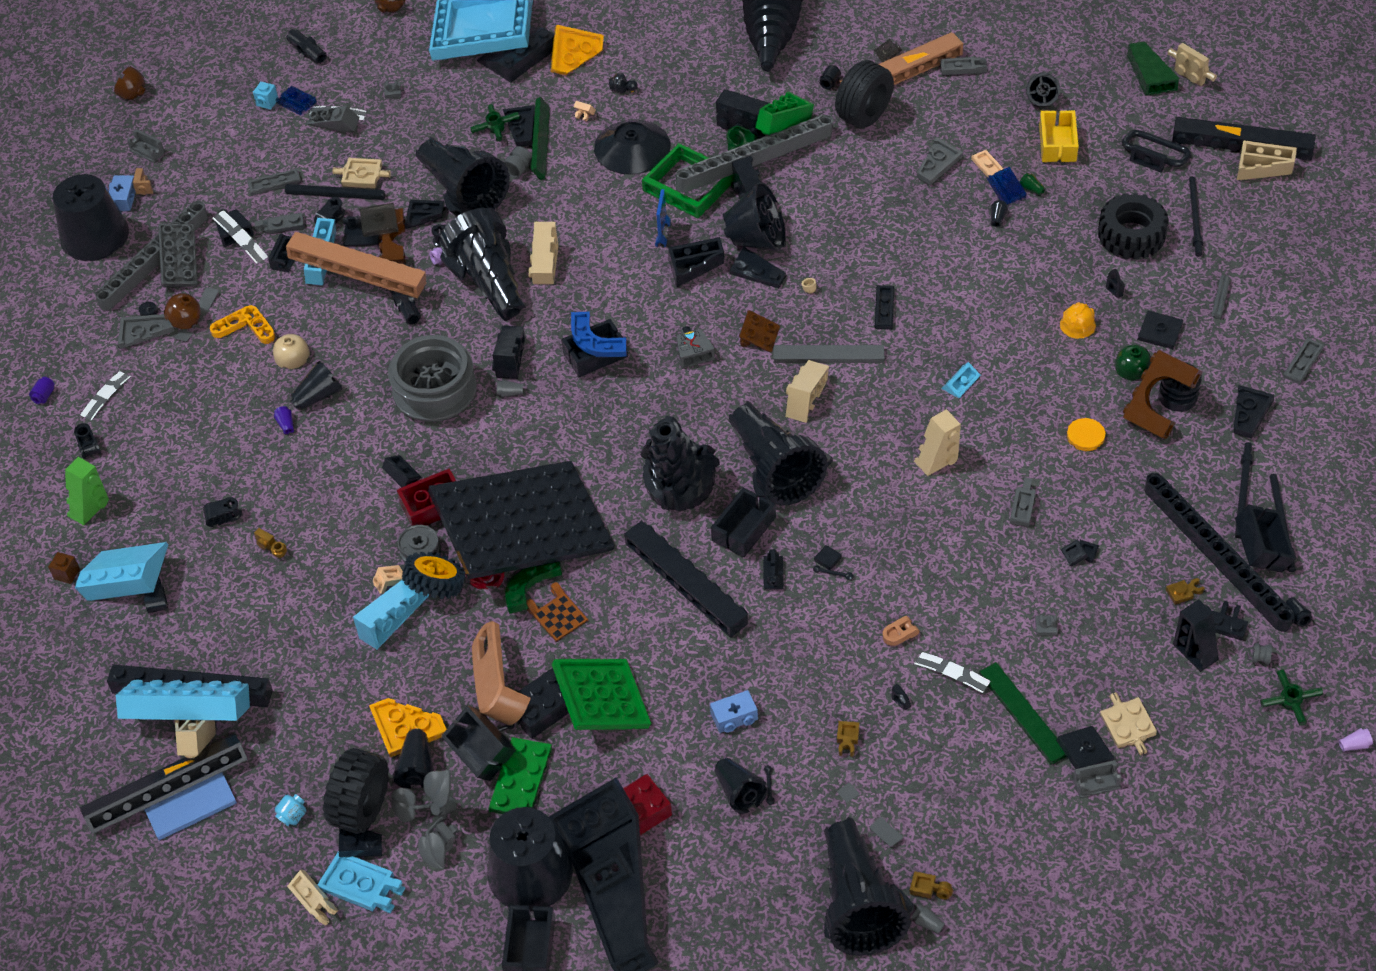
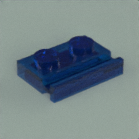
[275,86,317,116]
[987,166,1027,205]

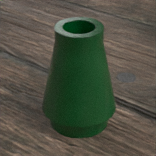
[1019,172,1046,196]

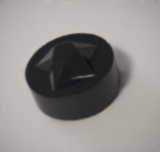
[139,302,158,316]

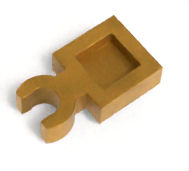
[1166,578,1205,605]
[837,721,859,757]

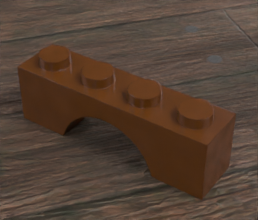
[379,208,406,265]

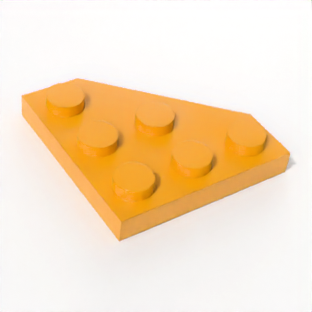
[550,25,604,75]
[369,698,447,758]

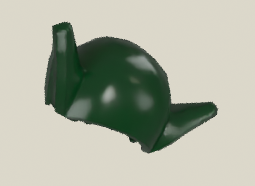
[726,126,758,151]

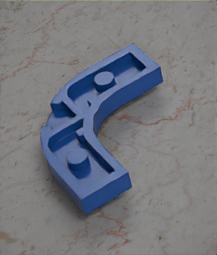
[571,311,627,357]

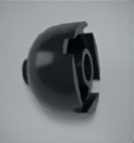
[1026,73,1060,107]

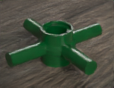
[470,104,520,142]
[1260,669,1323,726]

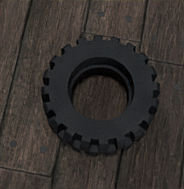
[1098,193,1169,260]
[323,748,389,834]

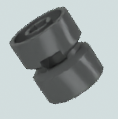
[503,146,532,179]

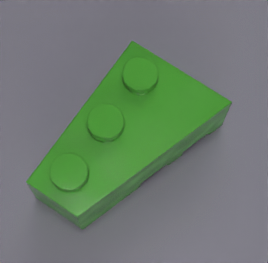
[65,457,109,526]

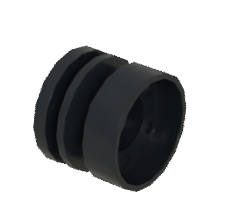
[1158,362,1202,412]

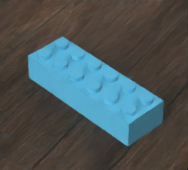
[116,680,250,721]

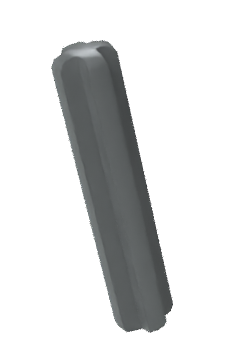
[1212,275,1230,319]

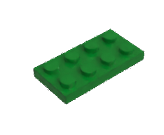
[488,737,552,814]

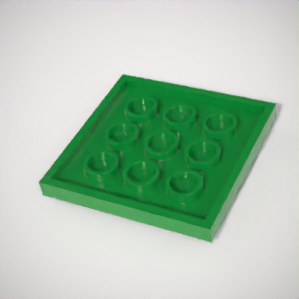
[551,659,651,730]

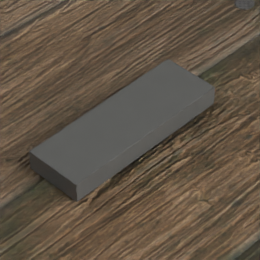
[247,168,301,196]
[1283,338,1324,385]

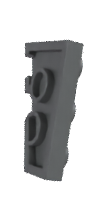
[917,137,963,185]
[118,314,175,349]

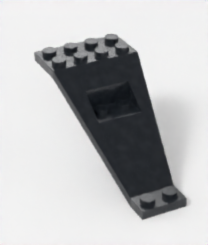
[549,777,659,971]

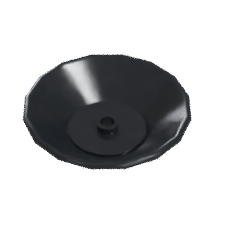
[594,120,671,174]

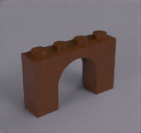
[1123,350,1203,439]

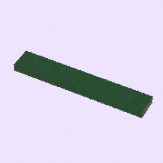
[531,97,550,180]
[979,662,1067,765]

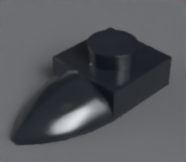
[1106,269,1125,298]

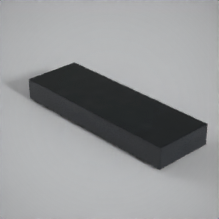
[874,285,894,330]

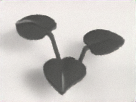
[391,770,456,869]

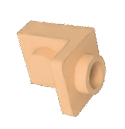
[373,565,403,594]

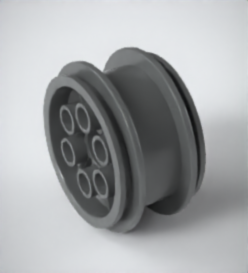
[388,335,477,422]

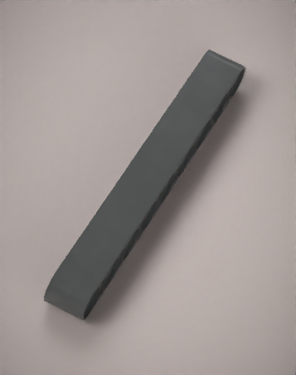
[95,201,208,311]

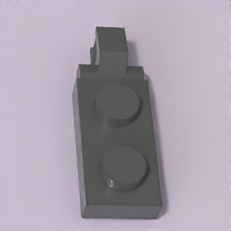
[255,212,304,234]
[1010,477,1036,527]

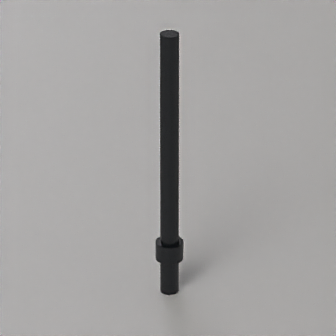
[1189,176,1204,257]
[1235,442,1253,539]
[1269,474,1296,572]

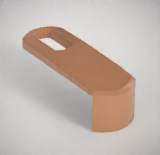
[472,621,531,725]

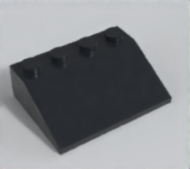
[477,27,554,83]

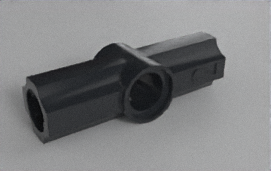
[286,29,327,64]
[390,290,421,325]

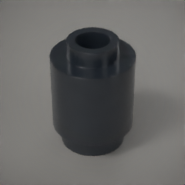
[819,65,841,89]

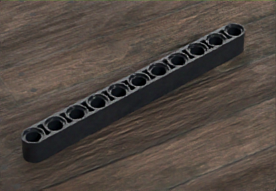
[1144,473,1294,632]

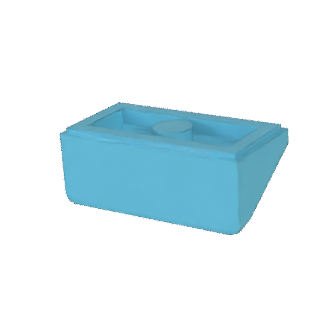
[941,362,981,398]

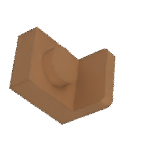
[133,168,153,195]

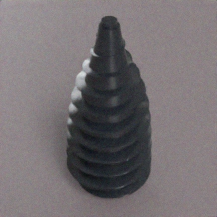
[743,0,803,72]

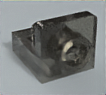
[874,39,902,62]

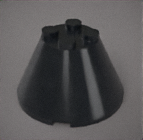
[723,182,786,252]

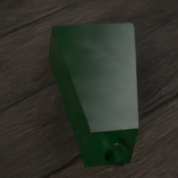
[1127,41,1179,96]

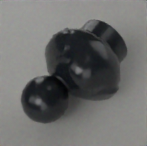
[609,73,638,94]

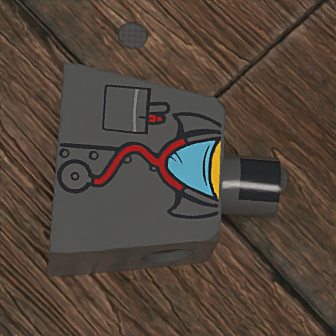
[677,326,715,368]

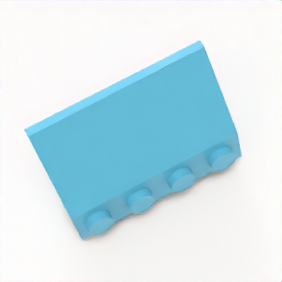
[75,542,168,600]

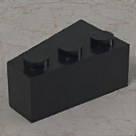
[492,326,525,379]

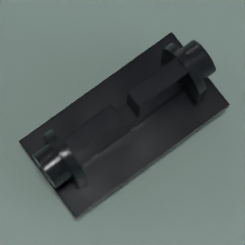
[763,549,783,589]

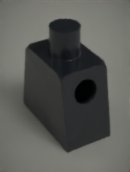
[215,209,254,248]

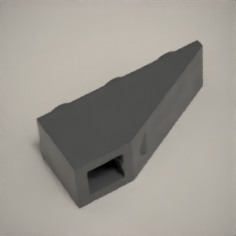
[307,106,360,132]

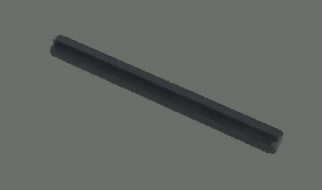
[285,184,385,200]

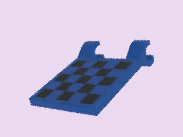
[655,189,671,247]

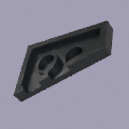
[503,105,535,147]
[730,247,786,289]
[1234,385,1274,439]

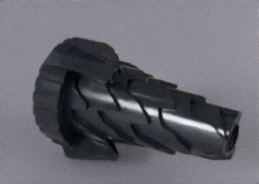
[416,137,510,216]
[440,208,526,321]
[729,401,828,505]
[640,416,720,512]
[824,817,914,956]

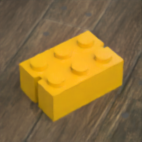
[1039,111,1078,162]

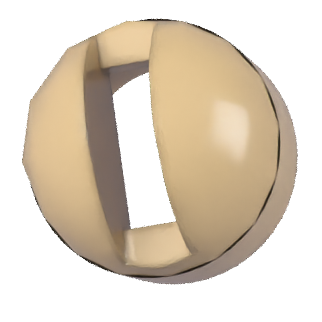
[802,278,817,294]

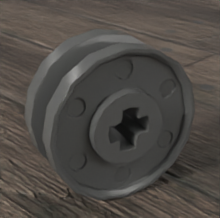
[398,525,440,563]

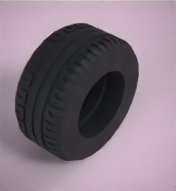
[835,60,894,128]

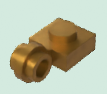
[254,528,287,558]
[909,871,953,900]

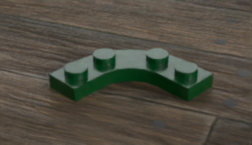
[505,561,562,614]

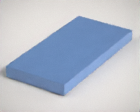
[144,772,237,840]

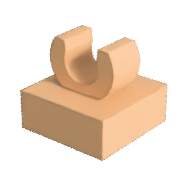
[574,101,596,121]

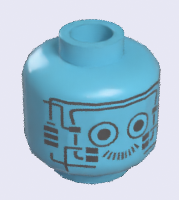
[275,794,306,826]

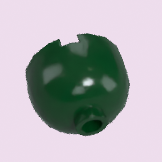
[1114,345,1152,381]

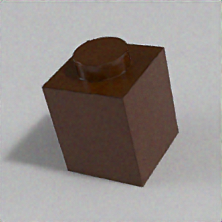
[48,552,80,584]

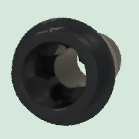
[991,200,1008,227]
[1286,597,1312,627]

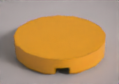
[1067,418,1106,451]

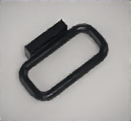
[1122,130,1191,173]

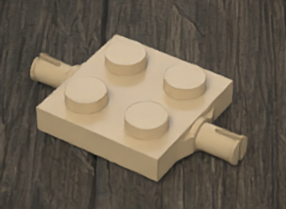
[1167,43,1217,86]
[333,158,391,189]
[1100,693,1157,755]

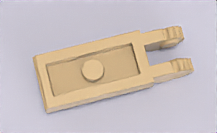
[287,869,338,925]

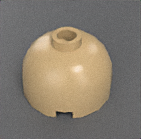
[273,334,310,369]

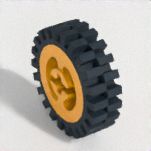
[402,552,466,599]

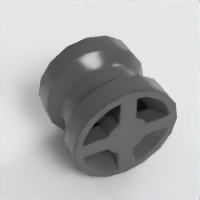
[1252,643,1272,665]

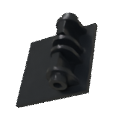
[343,215,380,246]

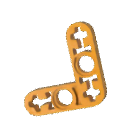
[210,305,275,344]

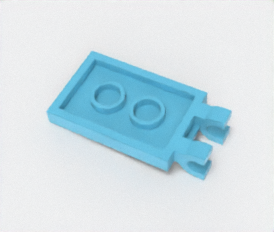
[317,851,405,913]

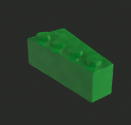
[755,91,814,135]

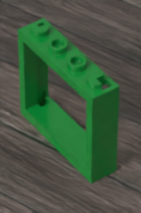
[642,143,733,218]

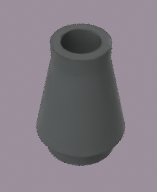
[497,379,523,397]
[911,904,945,934]

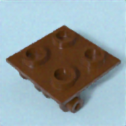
[739,310,780,352]

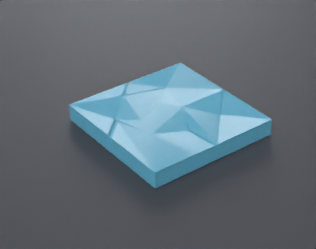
[429,0,533,61]

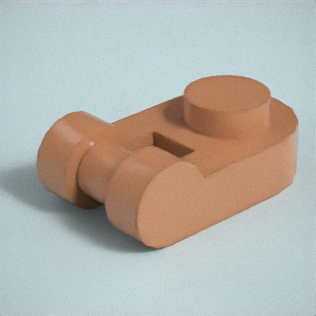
[883,616,920,646]

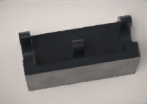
[268,234,295,272]

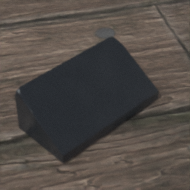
[382,455,422,488]

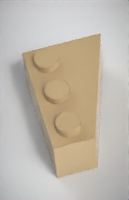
[1237,141,1297,180]
[529,222,559,284]
[785,360,829,423]
[914,409,961,476]
[175,720,216,758]

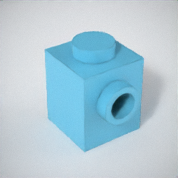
[253,81,279,109]

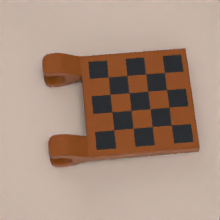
[526,582,588,642]

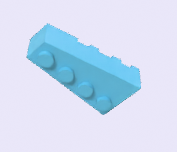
[353,580,429,650]

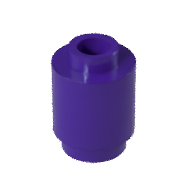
[29,377,55,404]

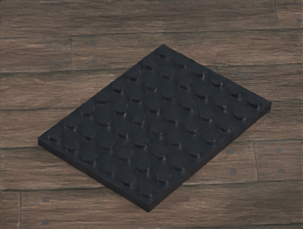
[428,461,615,579]

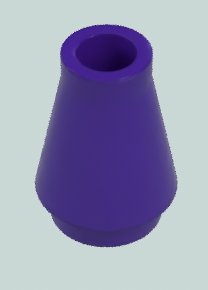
[274,406,294,435]

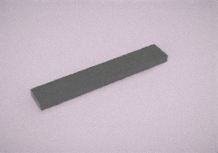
[774,345,884,363]

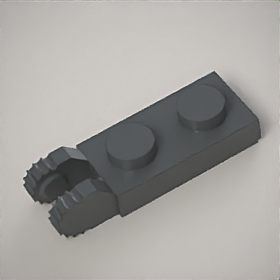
[940,57,988,75]

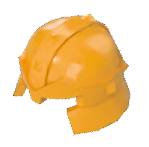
[1060,302,1096,339]

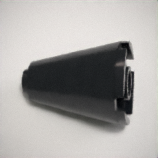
[290,361,343,409]
[393,729,434,789]
[714,758,768,814]

